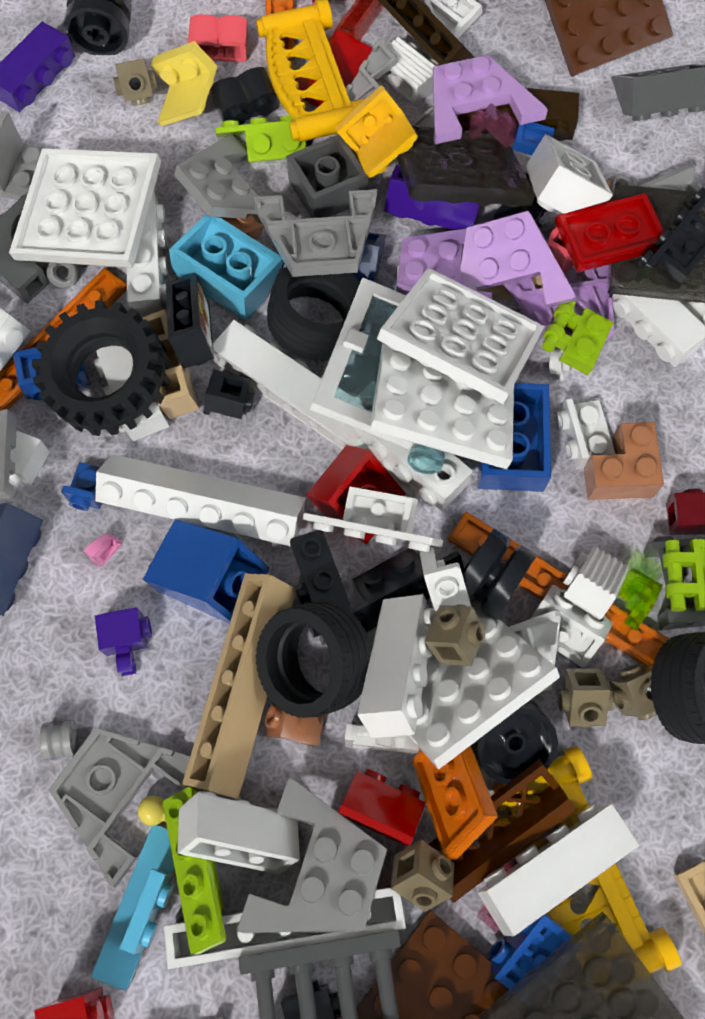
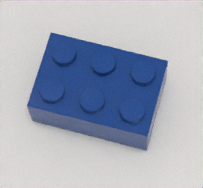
[477,383,551,492]

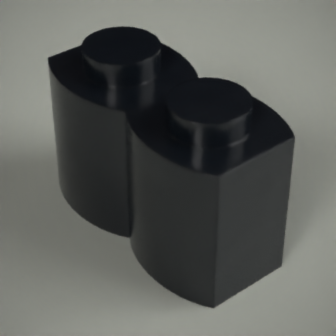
[210,67,278,125]

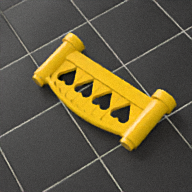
[256,0,365,142]
[492,745,682,1000]

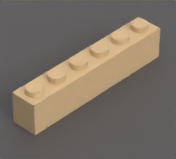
[182,574,297,799]

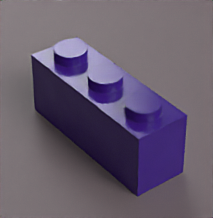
[0,21,75,113]
[384,164,485,231]

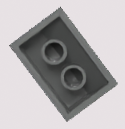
[611,64,705,121]

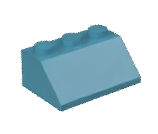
[169,214,284,321]

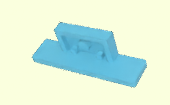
[92,825,175,990]

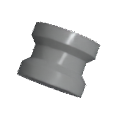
[40,720,78,760]

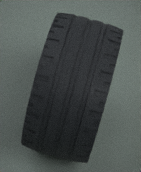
[267,266,366,361]
[256,602,372,718]
[651,632,705,744]

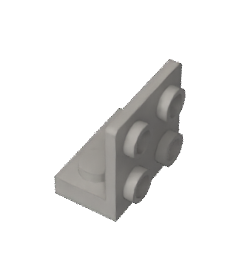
[0,111,48,200]

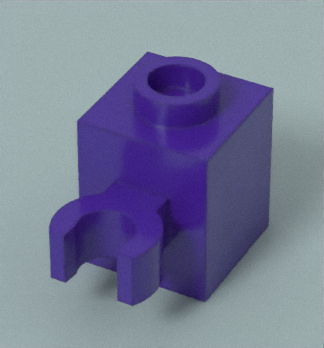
[94,607,152,677]

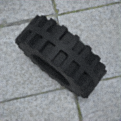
[32,300,171,436]

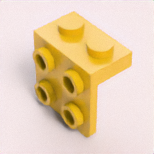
[335,85,418,178]

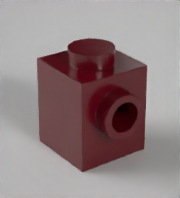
[666,488,705,535]

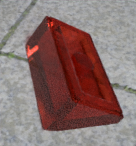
[334,0,384,41]

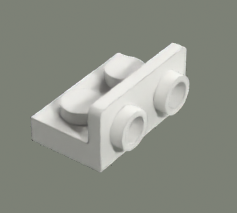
[557,398,615,470]
[419,547,471,614]
[530,585,613,668]

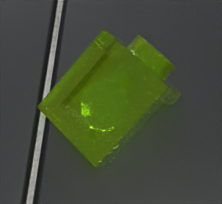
[617,568,663,630]

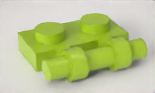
[542,301,614,376]
[662,539,705,612]

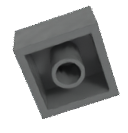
[286,134,368,218]

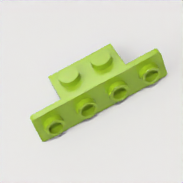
[215,115,306,163]
[163,787,226,954]

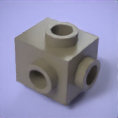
[113,58,158,106]
[425,604,486,666]
[609,664,656,720]
[558,668,614,727]
[391,840,454,912]

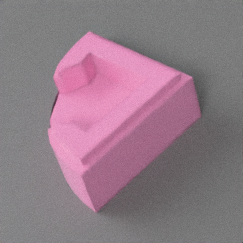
[83,534,122,567]

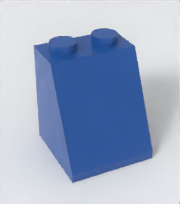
[142,519,270,624]

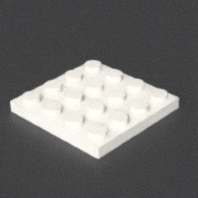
[9,148,161,268]
[377,268,545,404]
[369,342,514,469]
[408,600,560,770]

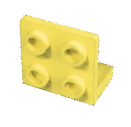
[150,41,218,126]

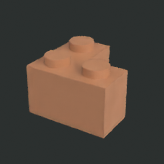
[584,422,664,500]

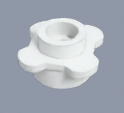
[549,349,572,381]

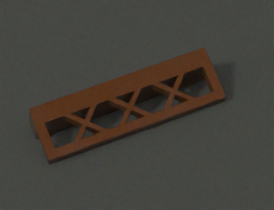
[428,760,577,903]

